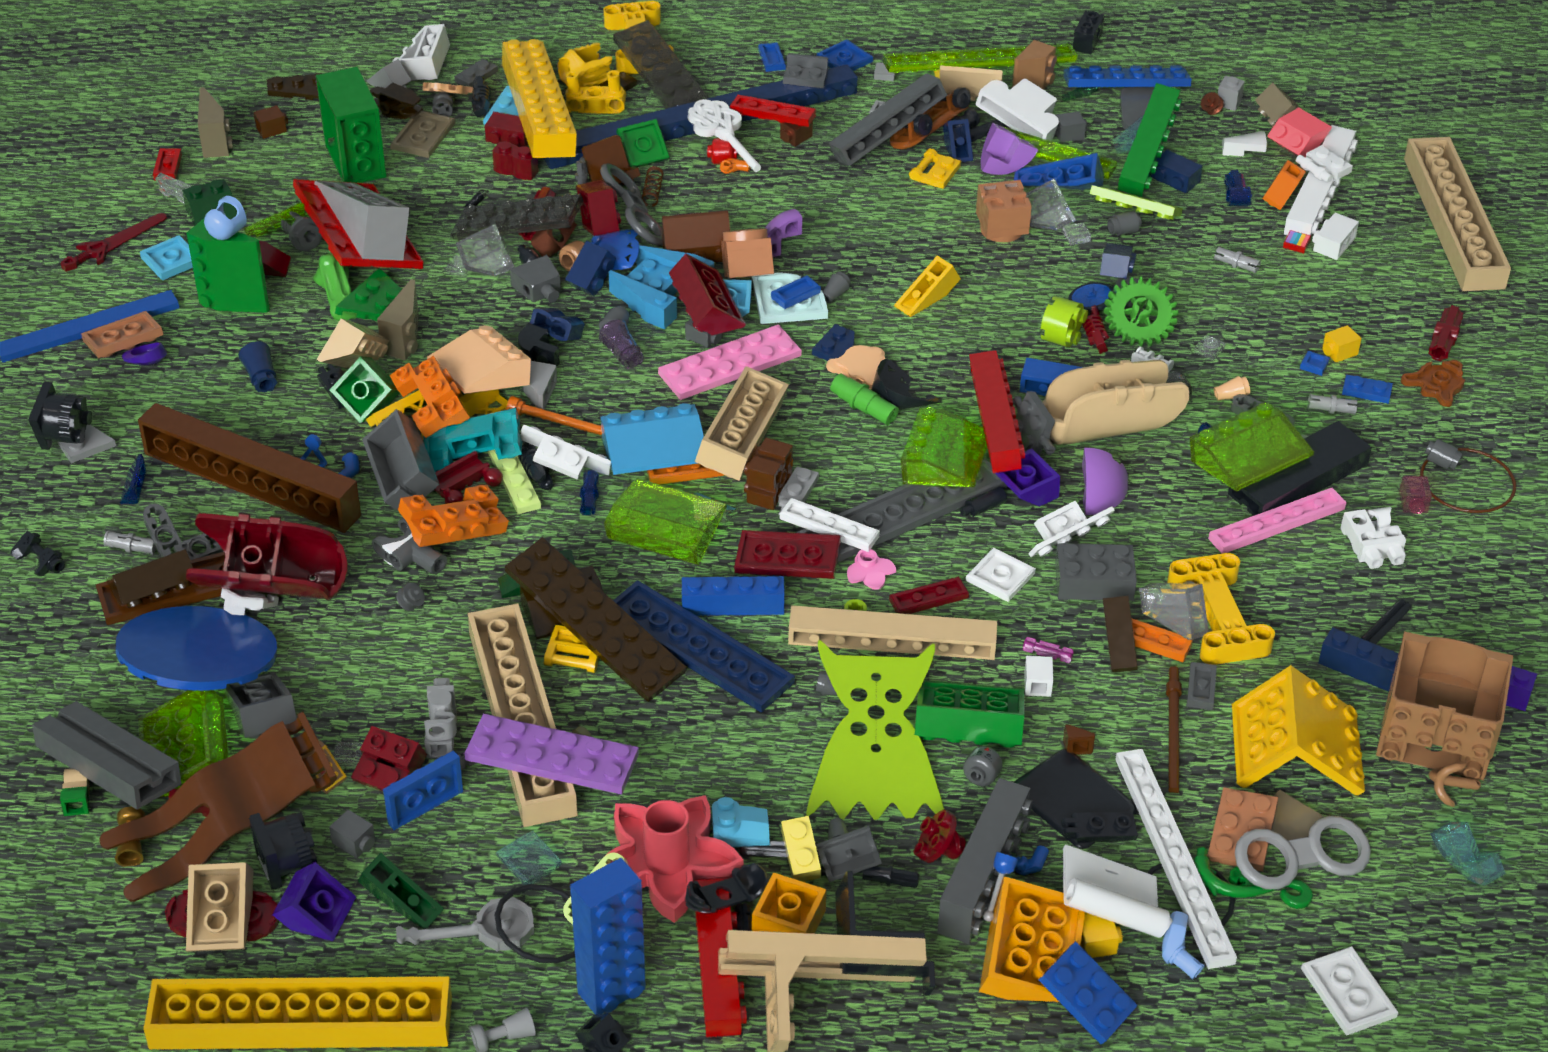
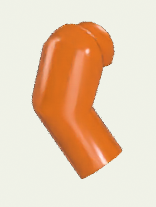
[720,158,751,174]

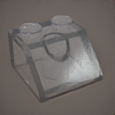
[1026,178,1076,230]
[456,224,515,276]

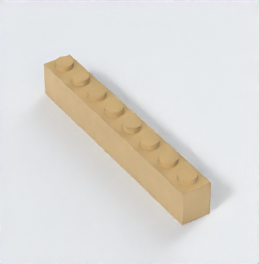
[788,606,997,660]

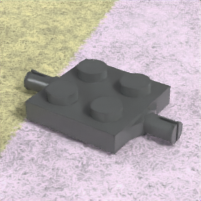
[1012,391,1056,456]

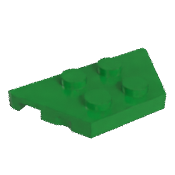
[335,268,402,321]

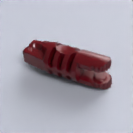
[1082,305,1109,354]

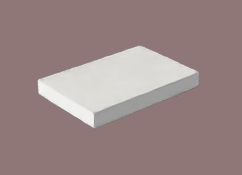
[1301,947,1398,1035]

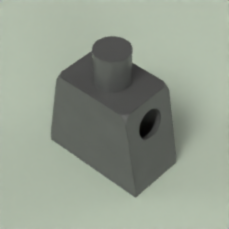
[510,255,561,303]

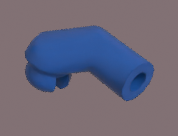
[338,452,360,478]
[1015,845,1049,876]

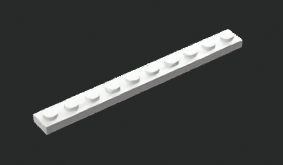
[1116,749,1237,969]

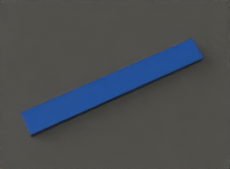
[0,290,179,363]

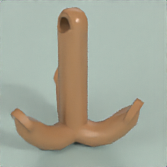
[1429,761,1481,807]

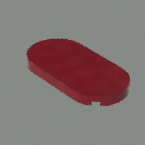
[165,889,279,941]

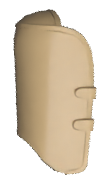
[1042,360,1189,445]

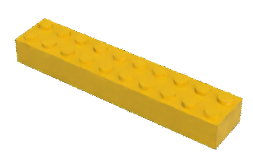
[502,39,576,158]
[144,976,452,1049]

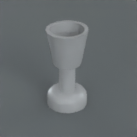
[470,1007,536,1052]

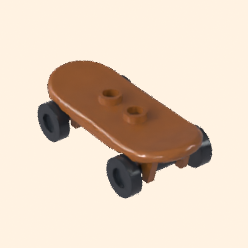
[890,87,971,150]

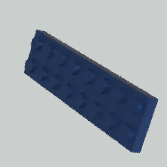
[613,580,795,713]

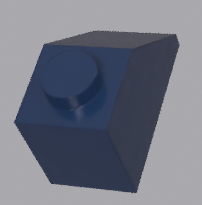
[943,119,974,162]

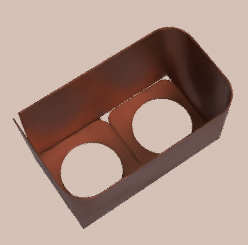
[531,209,577,257]

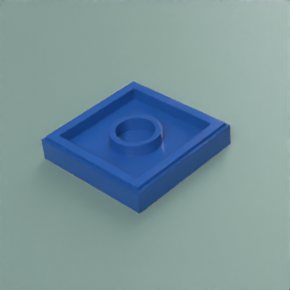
[816,39,873,71]

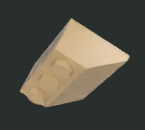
[940,65,1003,101]

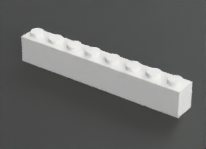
[1284,125,1358,236]

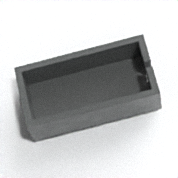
[362,409,440,511]

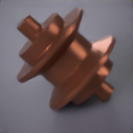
[1201,92,1224,115]

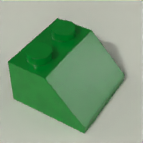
[330,356,400,423]

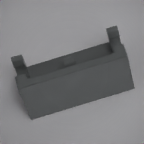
[816,825,882,882]

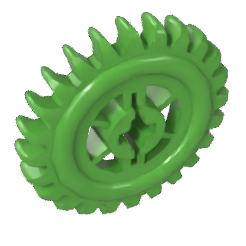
[1103,276,1179,347]

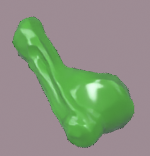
[313,253,357,321]

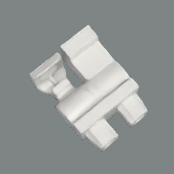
[1340,507,1406,569]

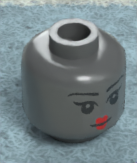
[963,746,1003,787]

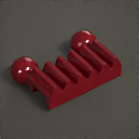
[434,451,503,504]

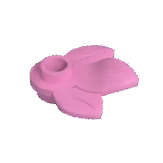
[847,549,896,590]

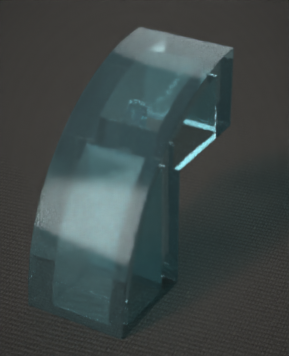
[1430,822,1506,886]

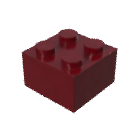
[576,180,621,236]

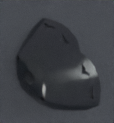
[871,358,941,410]

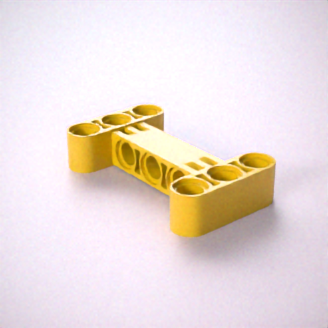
[604,1,674,74]
[1167,553,1275,665]

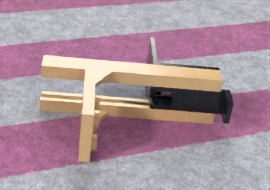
[718,871,936,1052]

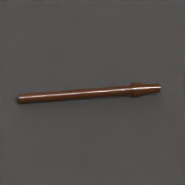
[1166,666,1182,793]

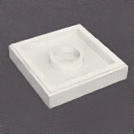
[966,548,1036,602]

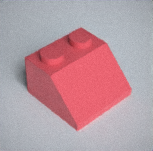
[1267,108,1332,158]

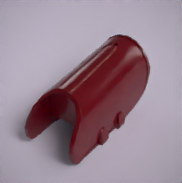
[186,513,348,600]

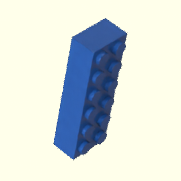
[570,857,646,1014]

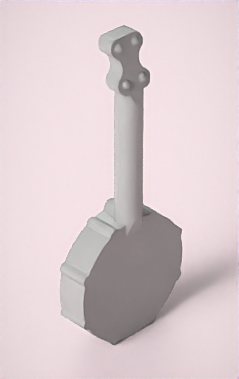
[396,897,534,951]

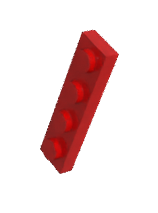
[730,95,816,127]

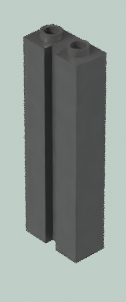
[32,701,181,809]

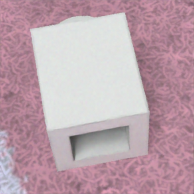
[1024,656,1053,697]

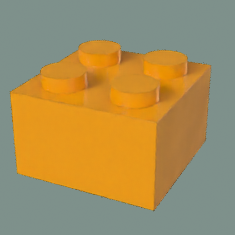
[752,872,827,934]

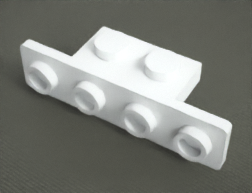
[521,425,611,480]
[1028,501,1115,557]

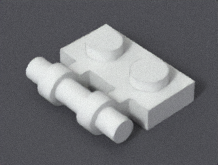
[1296,145,1353,183]

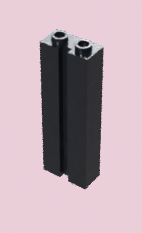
[1228,421,1372,516]

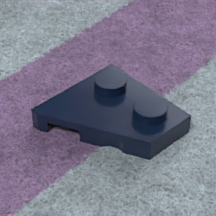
[812,324,855,361]

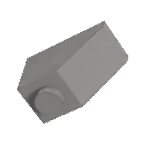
[367,59,411,88]
[523,361,557,409]

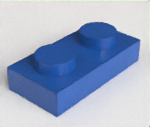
[1342,374,1393,404]

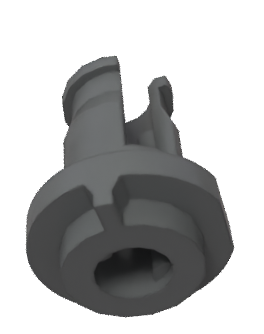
[281,211,323,251]

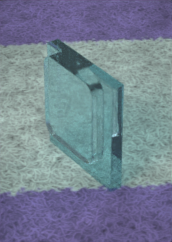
[496,830,562,885]

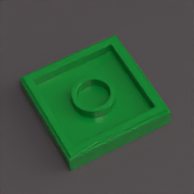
[616,119,670,167]

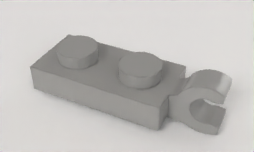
[778,466,819,516]

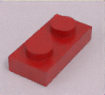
[153,148,182,181]

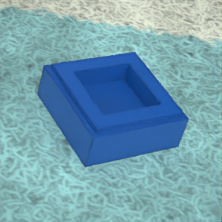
[1300,351,1330,376]

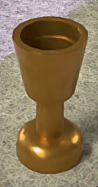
[115,806,145,867]

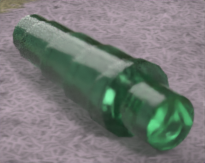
[1061,87,1098,101]

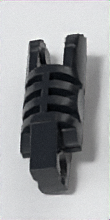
[472,75,491,118]
[519,442,554,490]

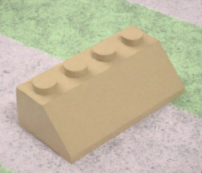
[317,319,390,368]

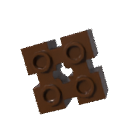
[744,438,793,510]

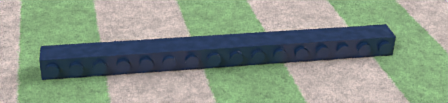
[543,65,858,169]

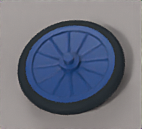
[1068,282,1113,312]

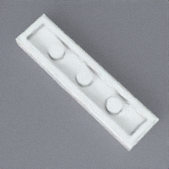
[780,498,880,552]

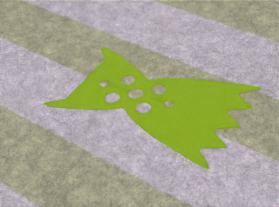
[806,640,944,820]

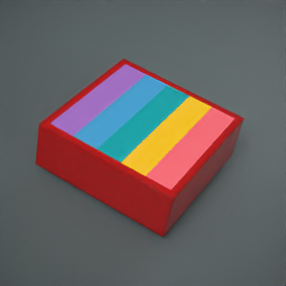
[1283,230,1311,253]

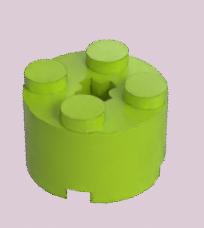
[1040,296,1088,347]

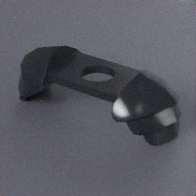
[685,863,768,914]

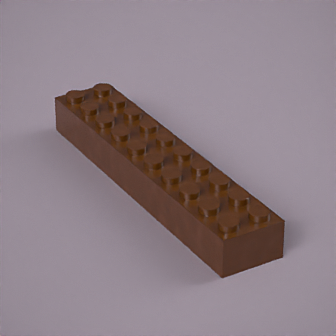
[138,403,361,533]

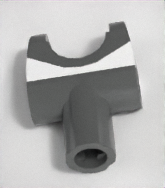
[372,518,447,575]

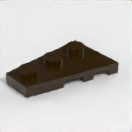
[267,73,322,100]

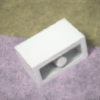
[1312,213,1359,260]

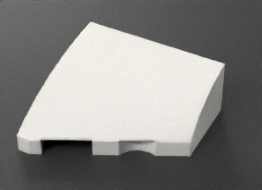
[1222,131,1267,156]

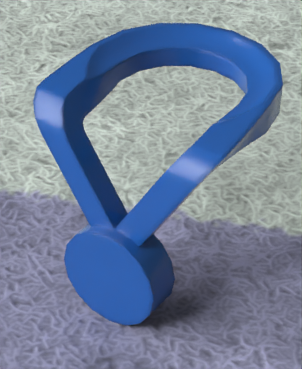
[300,434,327,468]

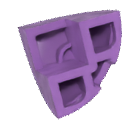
[981,123,1038,175]
[765,209,802,257]
[1082,447,1128,515]

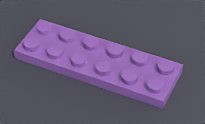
[464,714,639,795]

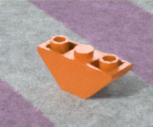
[1262,160,1306,210]

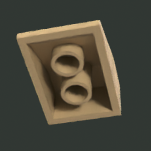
[186,862,253,952]

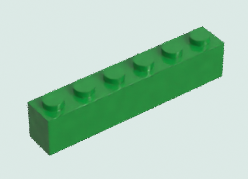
[1117,83,1182,197]

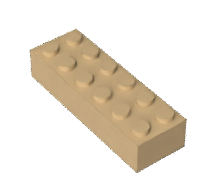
[695,366,789,481]

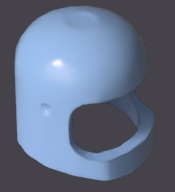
[204,196,247,240]

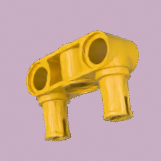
[565,70,626,114]

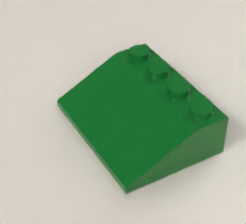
[186,218,270,313]
[914,680,1025,748]

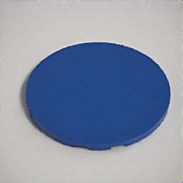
[115,606,277,691]

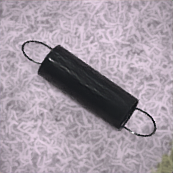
[463,191,486,213]

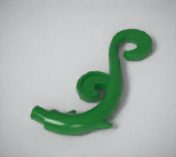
[1193,847,1313,909]

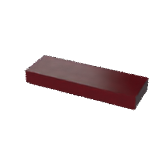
[889,576,969,614]

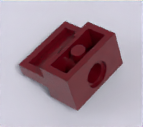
[351,726,427,791]

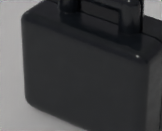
[1014,749,1138,849]

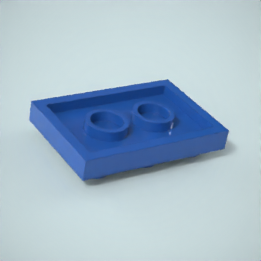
[383,750,463,830]
[1038,941,1138,1044]

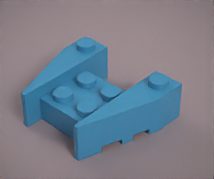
[609,245,714,329]

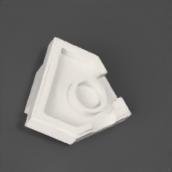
[221,588,279,615]

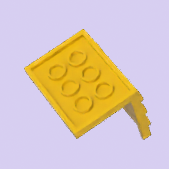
[1232,665,1365,795]

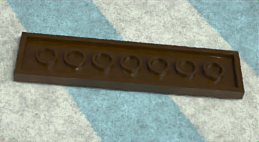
[505,537,686,702]

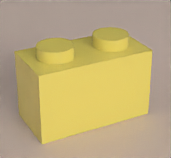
[781,816,821,882]

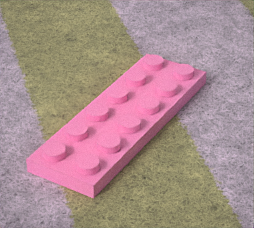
[658,324,802,400]

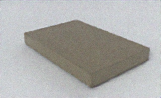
[390,111,455,158]

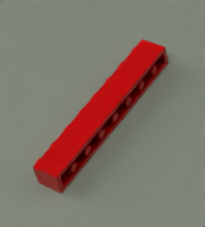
[969,350,1025,473]

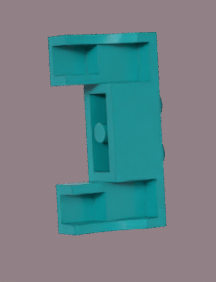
[423,408,522,472]

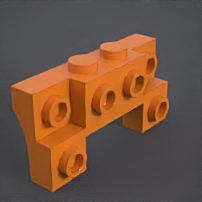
[390,355,470,438]
[398,485,509,547]

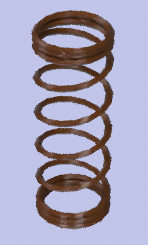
[641,166,664,207]

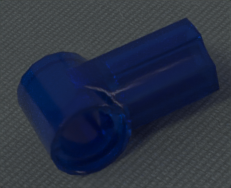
[1224,170,1251,206]

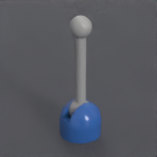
[983,852,1018,922]

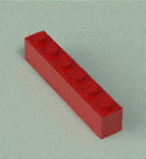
[693,878,747,1037]

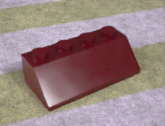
[669,253,746,335]

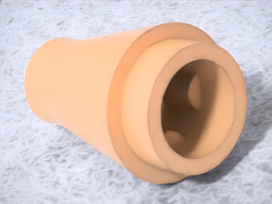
[1213,376,1250,401]

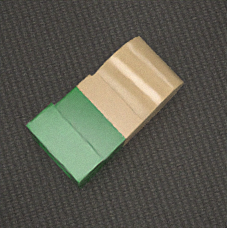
[60,768,90,816]

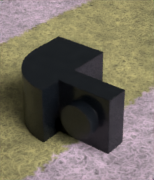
[518,323,560,367]

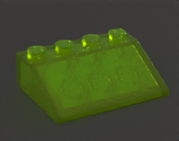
[1190,402,1314,491]
[901,407,987,487]
[604,478,727,565]
[138,690,228,798]

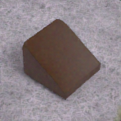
[1063,724,1095,755]

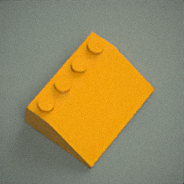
[979,876,1085,1002]

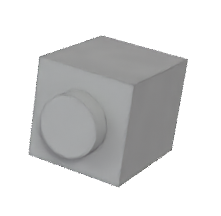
[1218,76,1245,111]

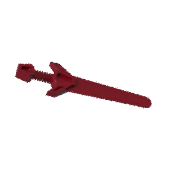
[60,213,167,272]

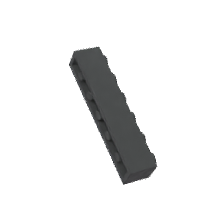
[828,73,947,166]

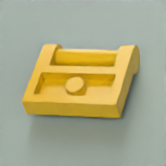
[909,148,961,189]
[544,625,599,673]

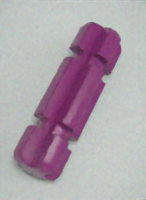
[1023,637,1074,663]

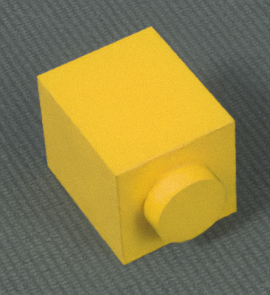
[1322,325,1362,362]

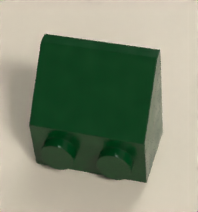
[182,179,237,226]

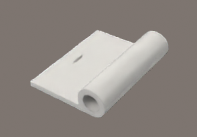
[1063,845,1172,938]

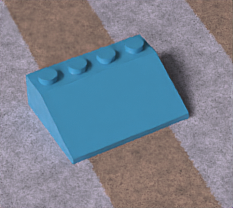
[600,403,704,475]

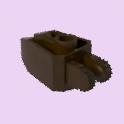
[370,83,423,119]

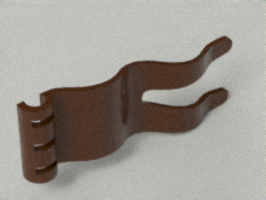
[99,712,337,902]

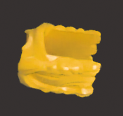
[558,43,612,87]

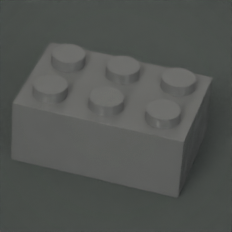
[1055,543,1137,601]

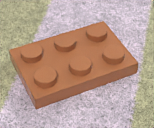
[81,311,163,358]
[1208,787,1278,872]

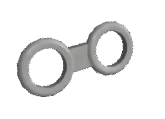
[1234,816,1371,890]

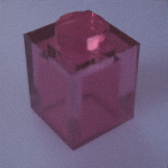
[1399,476,1432,514]

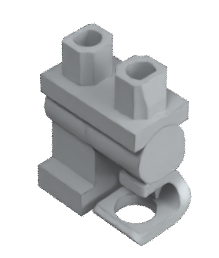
[424,678,457,758]

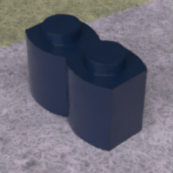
[530,308,585,341]

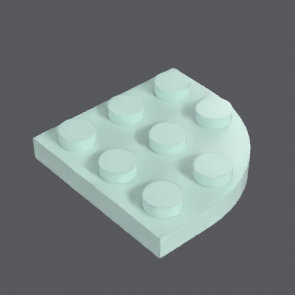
[752,273,828,324]

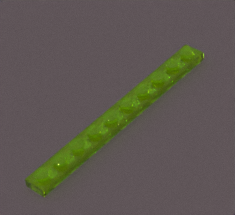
[882,44,1078,73]

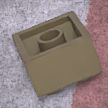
[1255,82,1300,127]

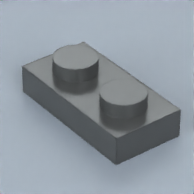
[455,59,498,87]
[1186,662,1217,710]

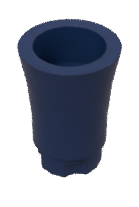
[238,341,277,393]

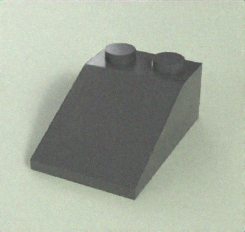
[224,672,297,739]

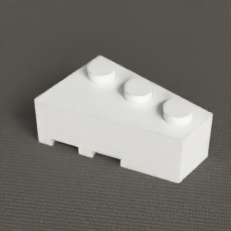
[392,24,450,80]

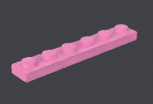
[1208,488,1346,554]

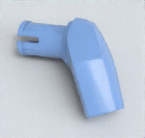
[1162,911,1205,980]

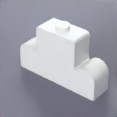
[976,79,1059,148]

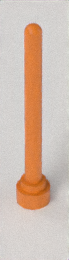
[506,396,602,436]

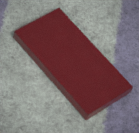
[734,530,841,579]

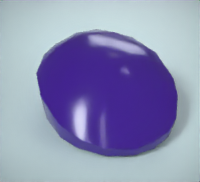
[122,342,167,366]

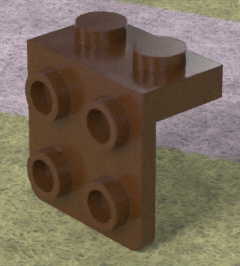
[582,135,641,185]

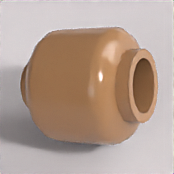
[559,241,585,271]

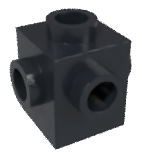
[575,1013,629,1052]

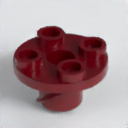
[914,809,966,863]

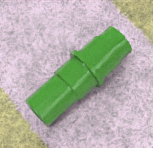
[830,373,899,426]

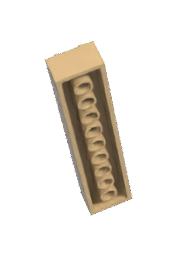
[1404,137,1511,291]
[467,604,577,827]

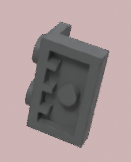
[783,53,828,88]

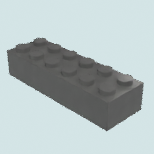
[937,778,1033,944]

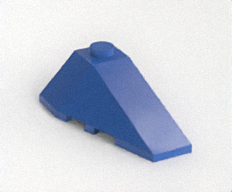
[1014,153,1104,190]

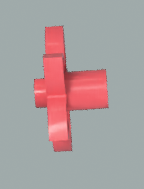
[604,795,743,923]

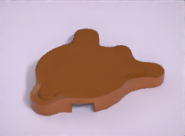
[1401,360,1465,407]

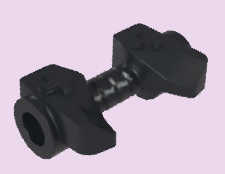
[10,531,65,577]

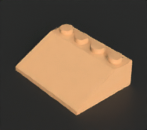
[427,326,531,394]

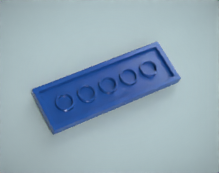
[1063,65,1191,87]

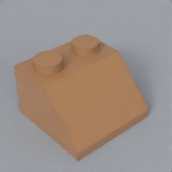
[1012,40,1057,90]

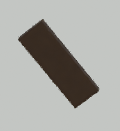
[1103,596,1138,672]

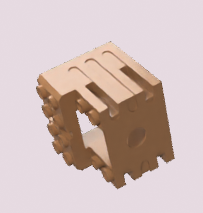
[1376,631,1513,781]

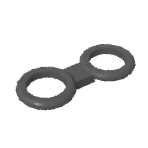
[600,163,663,247]

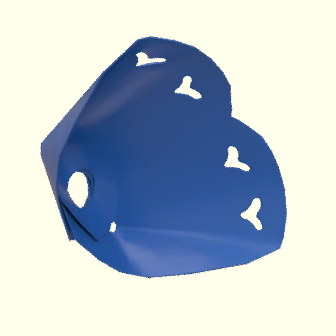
[591,229,639,270]

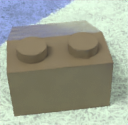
[198,87,233,158]
[377,279,419,361]

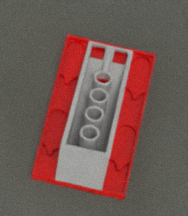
[293,179,424,269]

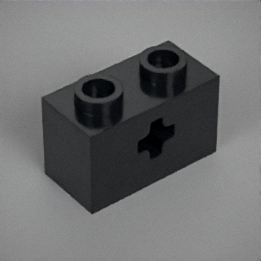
[1072,11,1104,55]

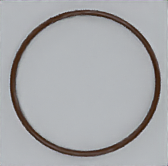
[1420,448,1517,513]

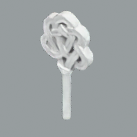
[688,100,761,172]

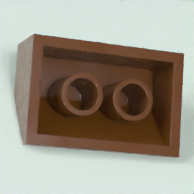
[662,210,730,262]

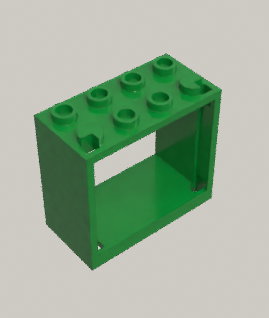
[316,67,386,183]

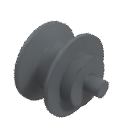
[396,583,425,611]

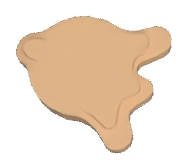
[422,82,473,95]
[826,345,886,390]

